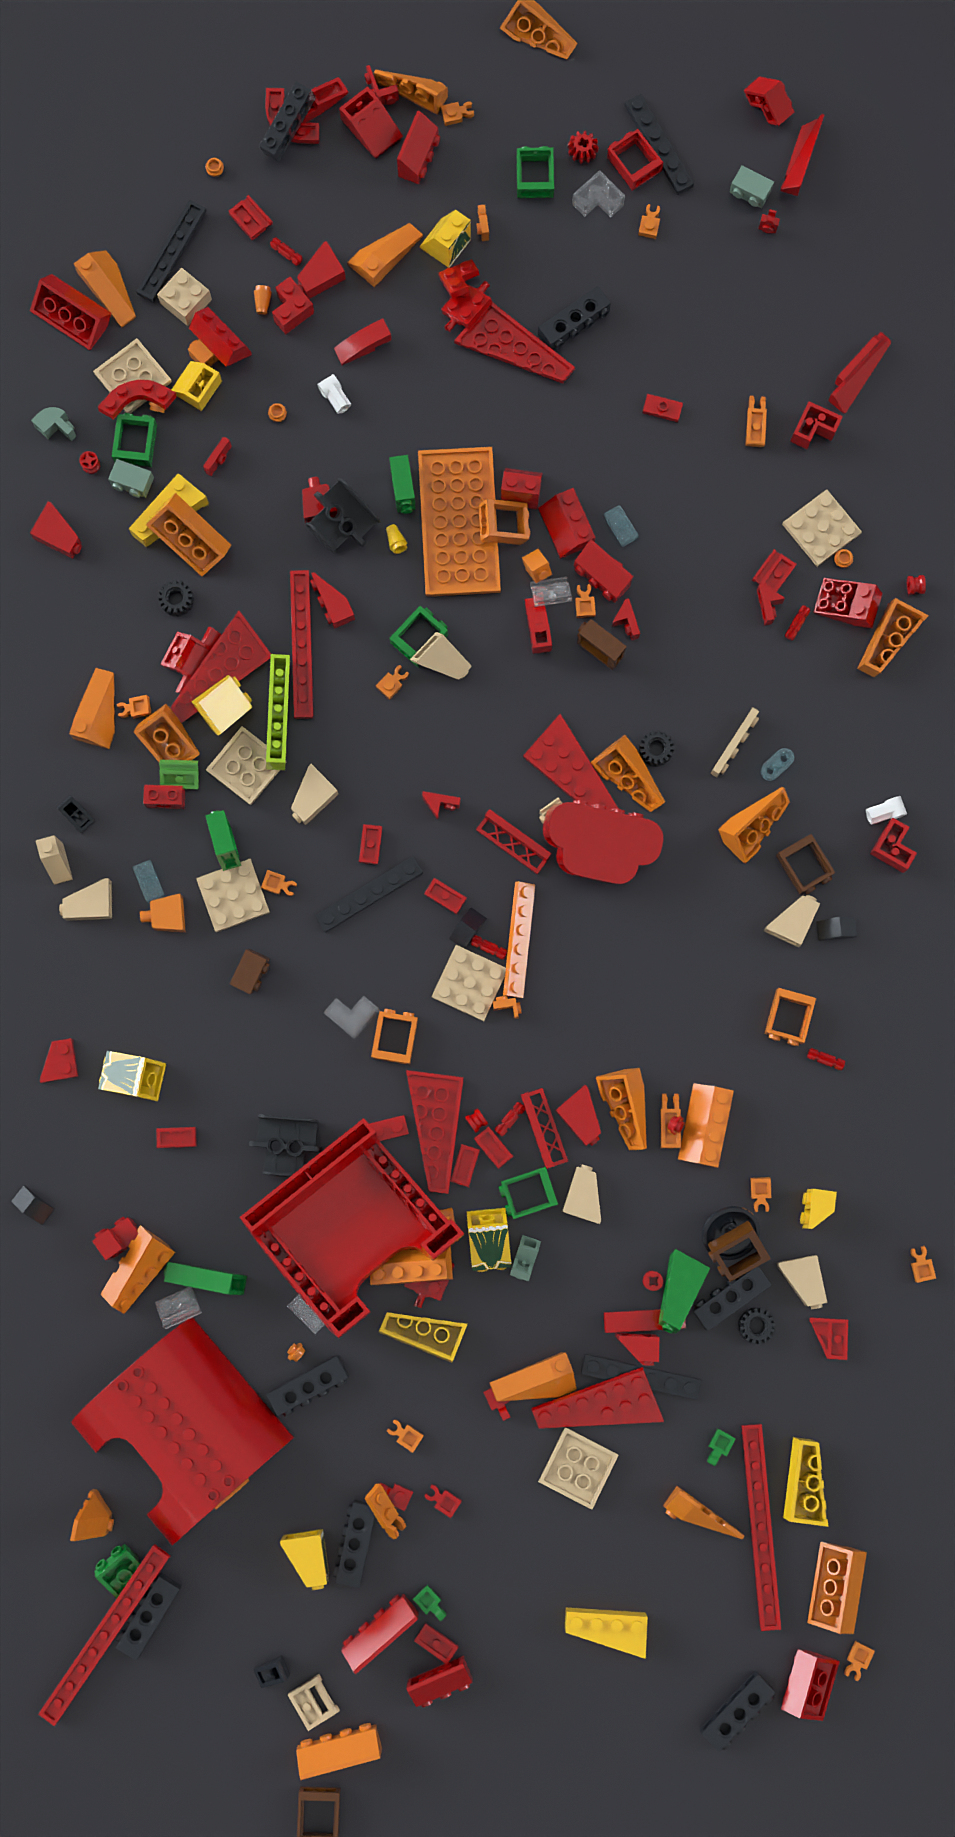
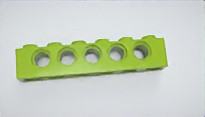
[266,654,290,770]

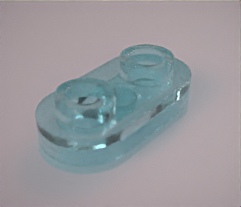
[761,748,794,781]

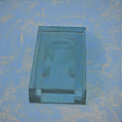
[603,505,639,547]
[133,860,165,903]

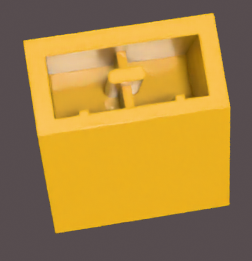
[171,361,222,411]
[800,1189,837,1229]

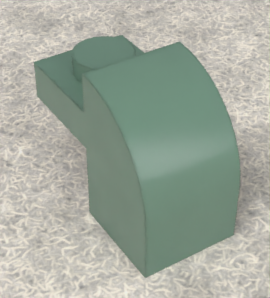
[31,407,76,441]
[510,1235,541,1281]

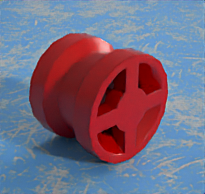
[79,451,100,474]
[907,575,926,595]
[465,1108,488,1133]
[642,1271,663,1291]

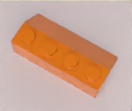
[146,493,231,576]
[678,1084,734,1168]
[370,1246,453,1286]
[807,1542,867,1634]
[296,1723,382,1780]

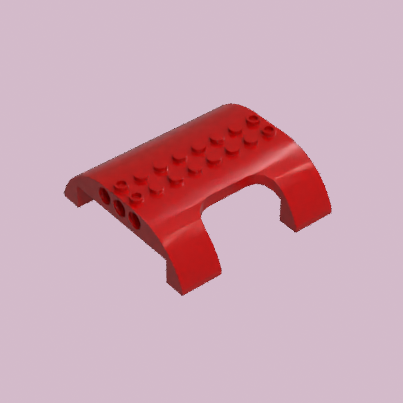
[240,1118,464,1338]
[71,1316,294,1546]

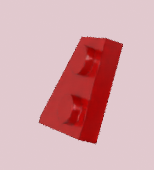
[40,1038,78,1083]
[810,1317,848,1360]

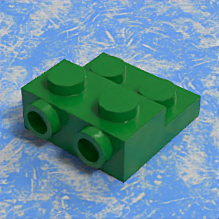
[94,1544,141,1599]

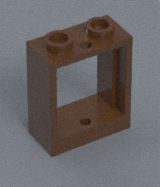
[577,619,627,671]
[776,834,835,895]
[708,1220,771,1282]
[297,1786,341,1837]

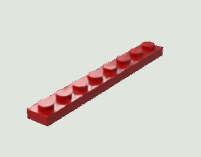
[290,570,314,719]

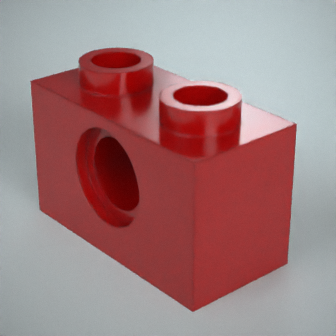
[143,785,185,809]

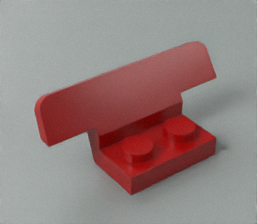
[160,627,221,694]

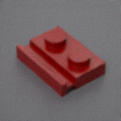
[228,195,273,241]
[752,549,796,592]

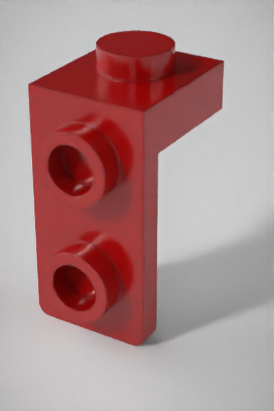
[364,65,399,105]

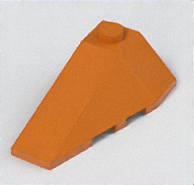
[500,0,578,59]
[374,70,448,115]
[347,223,423,288]
[74,250,136,328]
[591,735,665,812]
[718,787,790,864]
[596,1068,647,1150]
[489,1352,577,1401]
[663,1486,744,1539]

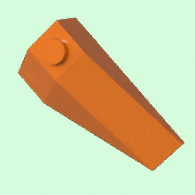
[69,668,115,749]
[70,1489,114,1541]

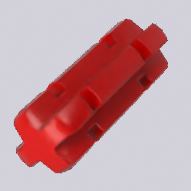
[270,237,303,266]
[785,605,810,640]
[471,935,507,959]
[807,1048,845,1070]
[495,1102,526,1136]

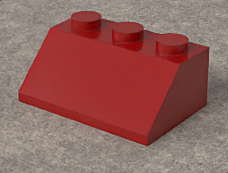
[397,111,440,184]
[189,307,252,367]
[538,488,596,559]
[574,539,634,603]
[615,1333,660,1366]
[781,1649,840,1721]
[406,1656,472,1708]

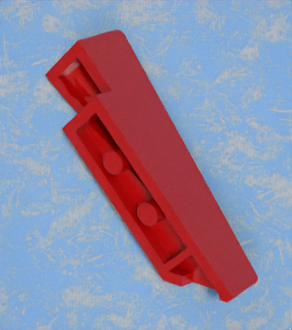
[780,114,824,196]
[828,332,891,414]

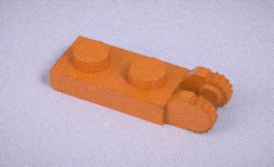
[746,396,767,447]
[660,1094,681,1148]
[364,1484,406,1539]

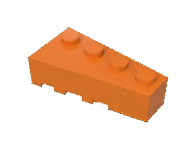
[857,598,929,677]
[101,1225,175,1314]

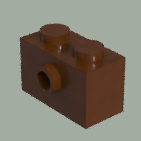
[230,948,270,994]

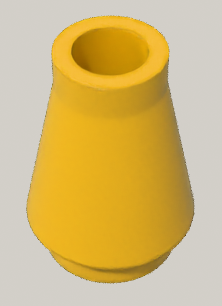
[386,524,407,554]

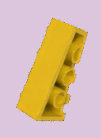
[129,474,209,547]
[379,1312,467,1363]
[783,1437,828,1527]
[565,1608,648,1659]

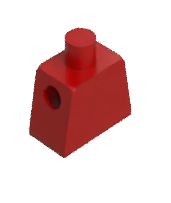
[302,477,337,524]

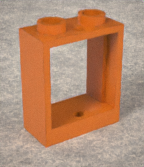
[479,499,530,545]
[764,988,816,1046]
[371,1009,418,1065]

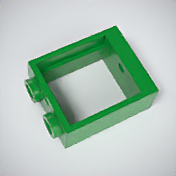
[516,146,554,198]
[112,413,157,467]
[389,455,416,514]
[389,606,448,667]
[205,810,242,871]
[499,1167,558,1219]

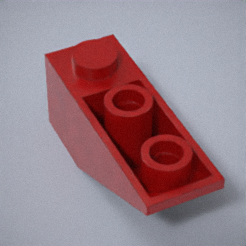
[310,572,355,629]
[524,596,552,654]

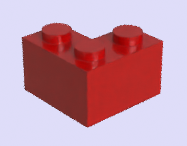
[744,76,794,126]
[272,277,314,335]
[790,402,843,449]
[870,818,917,873]
[92,1216,139,1260]

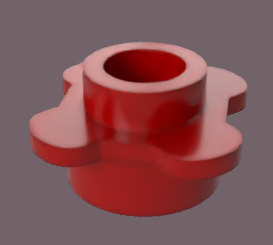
[667,1115,684,1135]

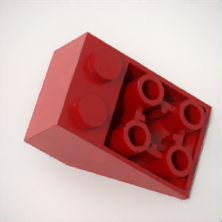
[339,86,403,158]
[813,578,883,628]

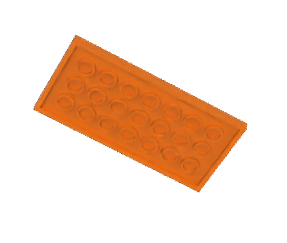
[418,447,501,597]

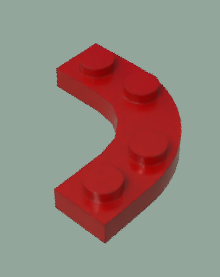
[265,88,320,144]
[98,380,177,420]

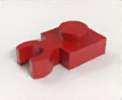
[425,1484,462,1518]

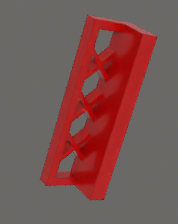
[476,809,551,875]
[521,1088,568,1169]

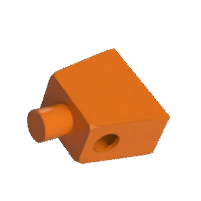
[140,894,186,932]

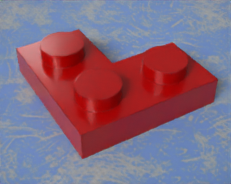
[438,259,479,299]

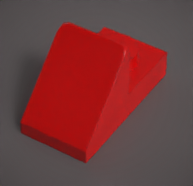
[757,584,785,625]
[612,598,640,640]
[422,791,461,820]

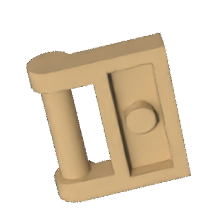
[288,1674,340,1731]

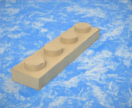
[711,708,759,777]

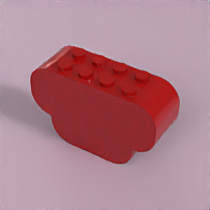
[543,800,663,884]

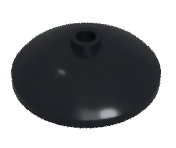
[702,1206,760,1260]

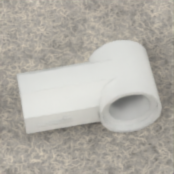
[317,374,351,414]
[866,796,907,825]

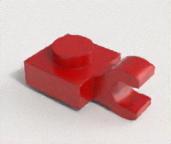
[758,209,780,234]
[483,1388,510,1421]
[380,1483,413,1511]

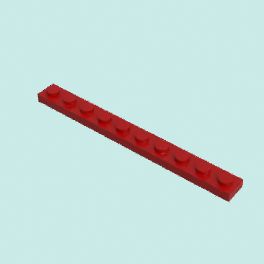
[741,1424,781,1631]
[38,1544,170,1726]

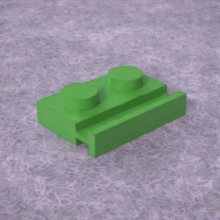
[159,760,199,789]

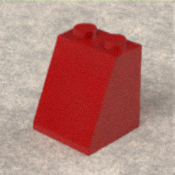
[501,468,543,510]

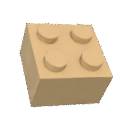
[157,268,212,326]

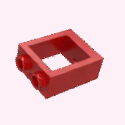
[607,129,663,191]

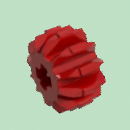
[568,130,599,164]

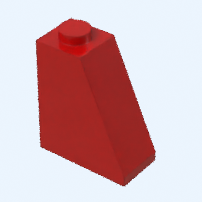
[297,241,346,299]
[30,501,82,559]
[555,1085,601,1146]

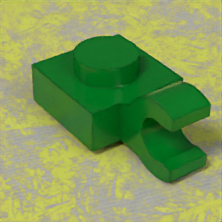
[706,1429,736,1466]
[413,1585,447,1621]

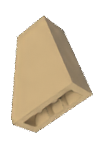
[410,632,471,680]
[291,764,338,825]
[36,835,73,885]
[59,878,112,921]
[764,895,820,947]
[562,1164,601,1224]
[776,1255,827,1309]

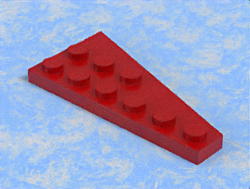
[454,302,575,383]
[170,611,271,723]
[523,714,619,811]
[406,1070,464,1194]
[532,1367,664,1428]

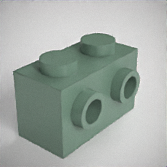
[730,166,774,208]
[108,459,154,498]

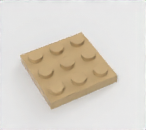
[93,338,172,413]
[782,489,862,567]
[206,726,286,806]
[196,859,270,932]
[432,945,506,1021]
[538,1427,618,1509]

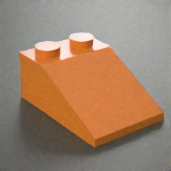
[134,704,200,762]

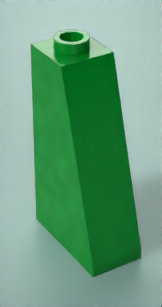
[658,1249,710,1334]
[164,1262,247,1295]

